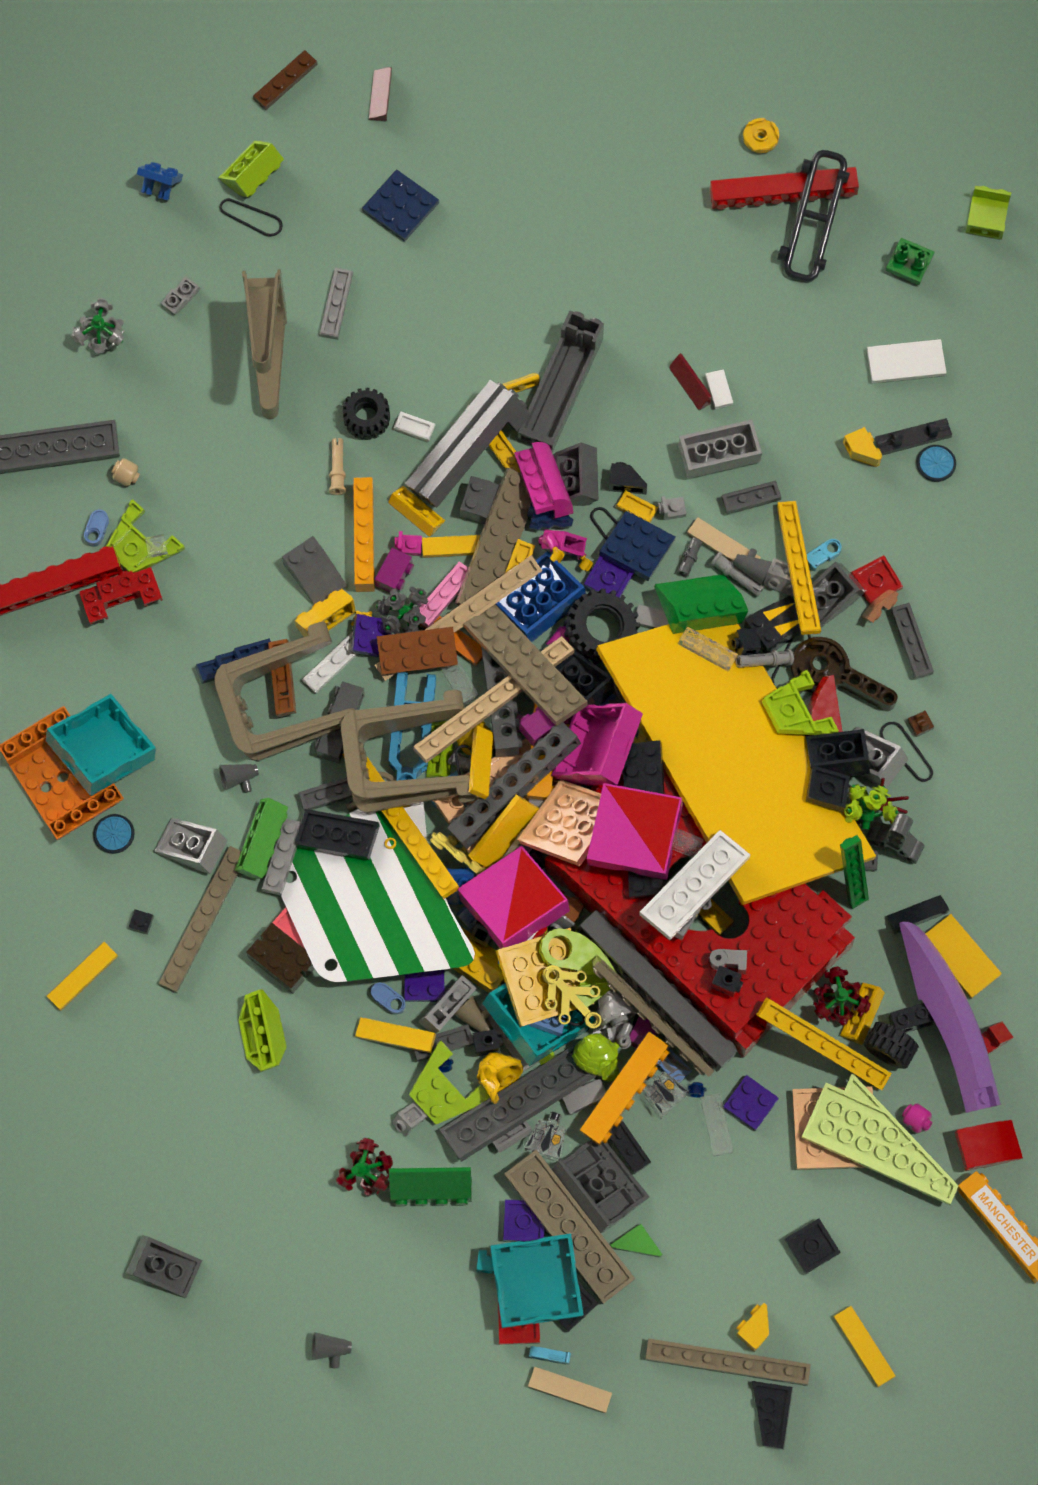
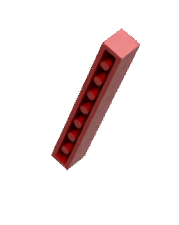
[710,167,859,210]
[0,546,123,616]

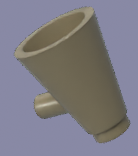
[454,996,492,1032]

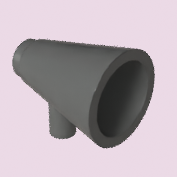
[733,548,772,585]
[219,764,259,792]
[312,1332,352,1368]

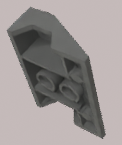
[552,1140,649,1234]

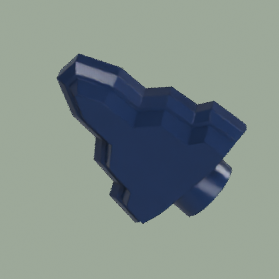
[527,503,574,531]

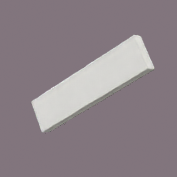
[302,632,359,694]

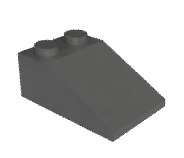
[460,476,499,524]
[282,536,347,604]
[812,562,866,628]
[126,1235,202,1298]

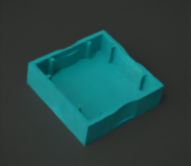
[46,694,156,796]
[482,983,596,1066]
[490,1233,584,1329]

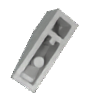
[418,975,477,1033]

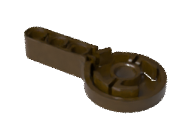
[791,637,898,711]

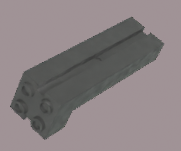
[518,310,604,453]
[405,380,531,508]

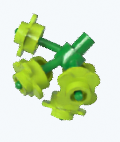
[843,784,898,829]

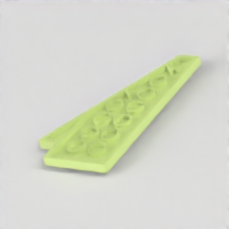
[801,1074,958,1205]

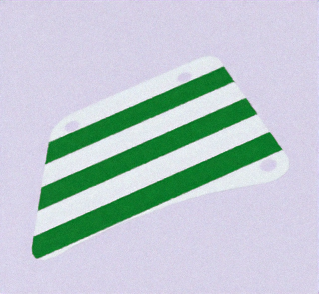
[268,802,475,982]

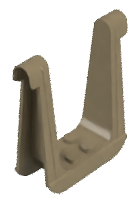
[242,269,287,419]
[215,622,355,761]
[341,690,477,814]

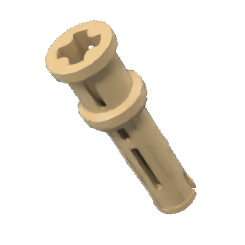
[329,438,346,495]

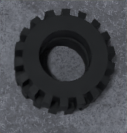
[342,388,390,440]
[863,1022,919,1069]

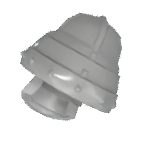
[595,991,637,1043]

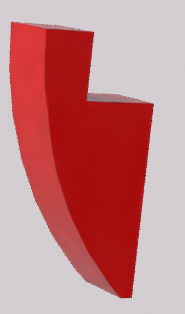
[805,675,843,737]

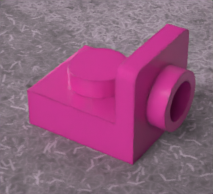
[394,531,422,556]

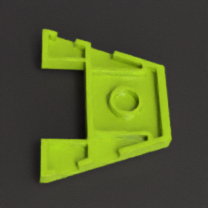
[106,499,185,573]
[762,670,839,735]
[409,1040,490,1125]

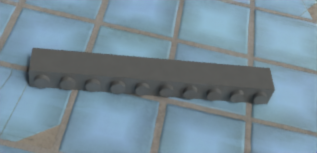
[577,910,737,1072]

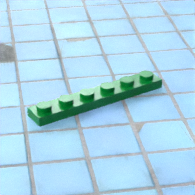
[840,835,869,909]

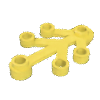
[430,832,488,875]
[543,965,601,1028]

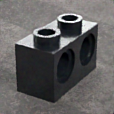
[888,1003,934,1033]

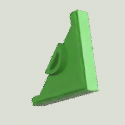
[610,1224,663,1257]

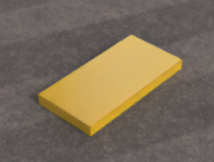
[468,794,540,868]
[925,914,1002,999]

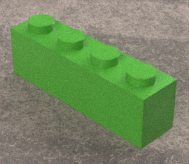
[234,798,288,880]

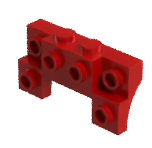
[79,567,163,625]

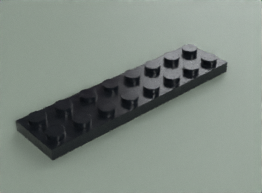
[623,740,669,899]

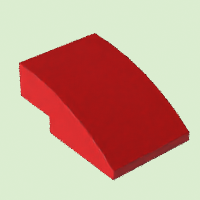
[955,1120,1023,1171]

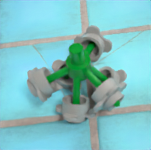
[71,298,125,354]

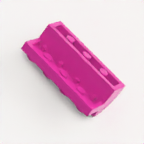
[514,442,573,518]

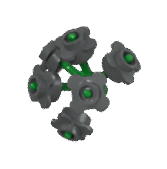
[376,587,428,634]

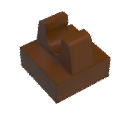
[907,710,934,737]

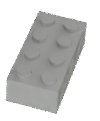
[678,420,762,479]

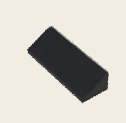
[886,895,949,934]

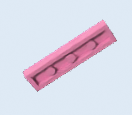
[419,561,468,628]

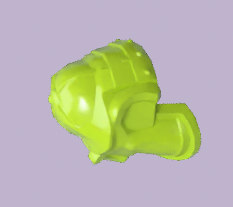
[572,1033,620,1081]

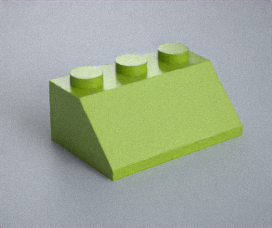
[218,140,284,197]

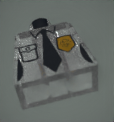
[642,1071,689,1120]
[524,1112,566,1162]

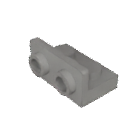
[764,558,794,597]

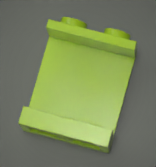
[966,186,1011,240]

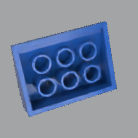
[496,551,586,642]

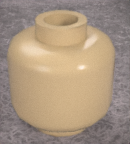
[111,458,140,486]

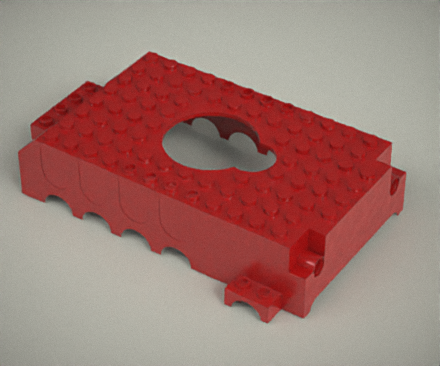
[545,767,855,1058]

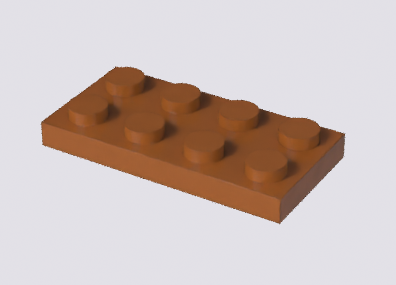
[377,626,458,675]

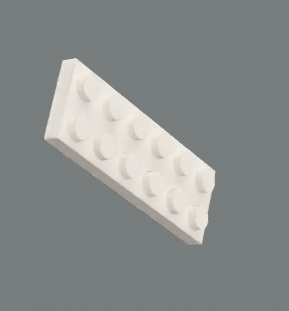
[640,830,750,940]

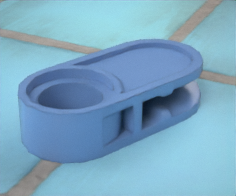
[84,509,109,547]
[371,982,406,1015]

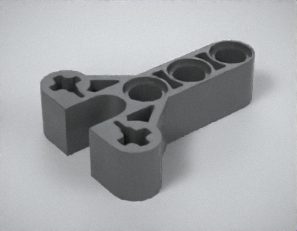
[866,813,925,864]

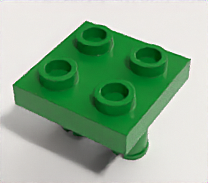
[886,238,935,285]

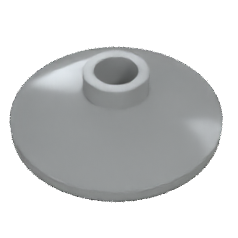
[550,916,578,932]

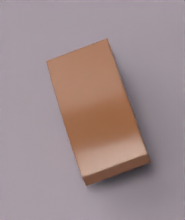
[862,590,899,623]

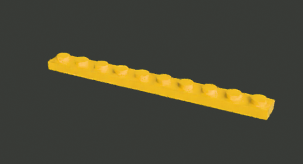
[342,753,459,900]

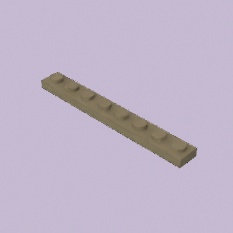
[159,846,241,993]
[645,1338,811,1386]

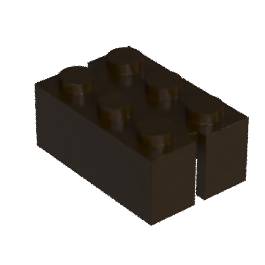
[246,923,315,994]

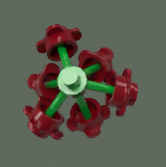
[813,966,871,1025]
[336,1138,393,1196]

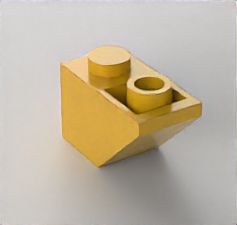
[843,427,882,467]
[736,1303,769,1352]

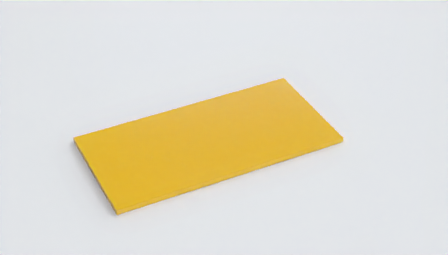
[596,624,876,905]

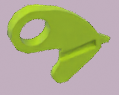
[538,928,625,1007]

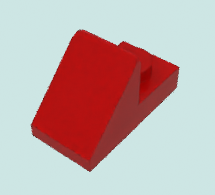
[982,1021,1014,1054]

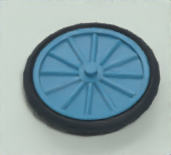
[917,445,956,482]
[94,814,135,854]

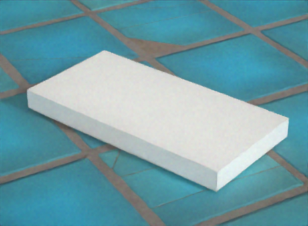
[867,339,946,383]

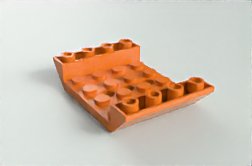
[0,706,124,840]

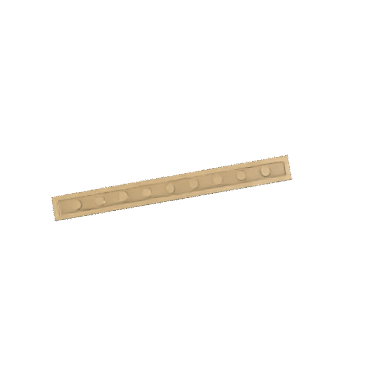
[375,555,542,681]
[413,636,574,763]

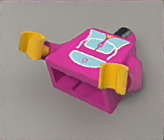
[538,530,593,572]

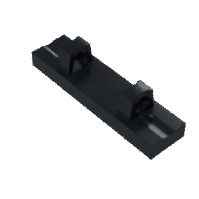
[874,418,952,455]

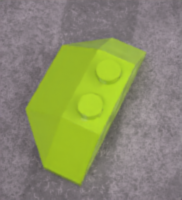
[238,989,287,1071]

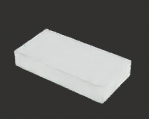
[705,369,733,409]
[394,412,435,442]

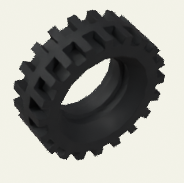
[563,588,640,665]

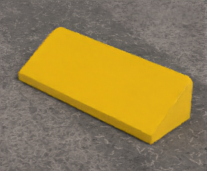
[503,373,539,393]
[388,486,445,537]
[840,982,885,1045]

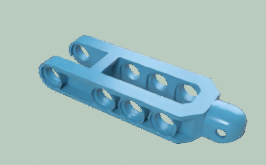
[389,672,436,781]

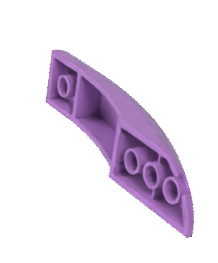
[899,922,1001,1113]

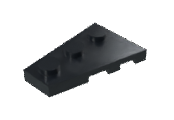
[752,1381,793,1450]

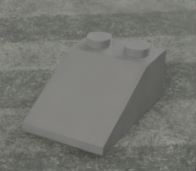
[854,727,908,789]
[155,818,227,874]

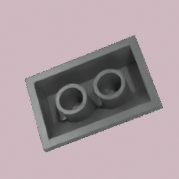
[554,442,599,506]

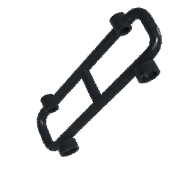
[777,150,850,282]

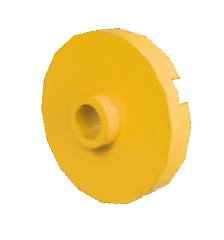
[743,118,780,153]

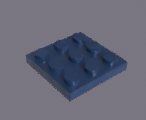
[362,169,439,242]
[599,511,676,581]

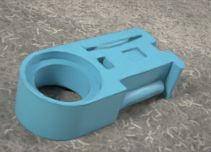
[806,539,842,571]
[529,1346,571,1365]

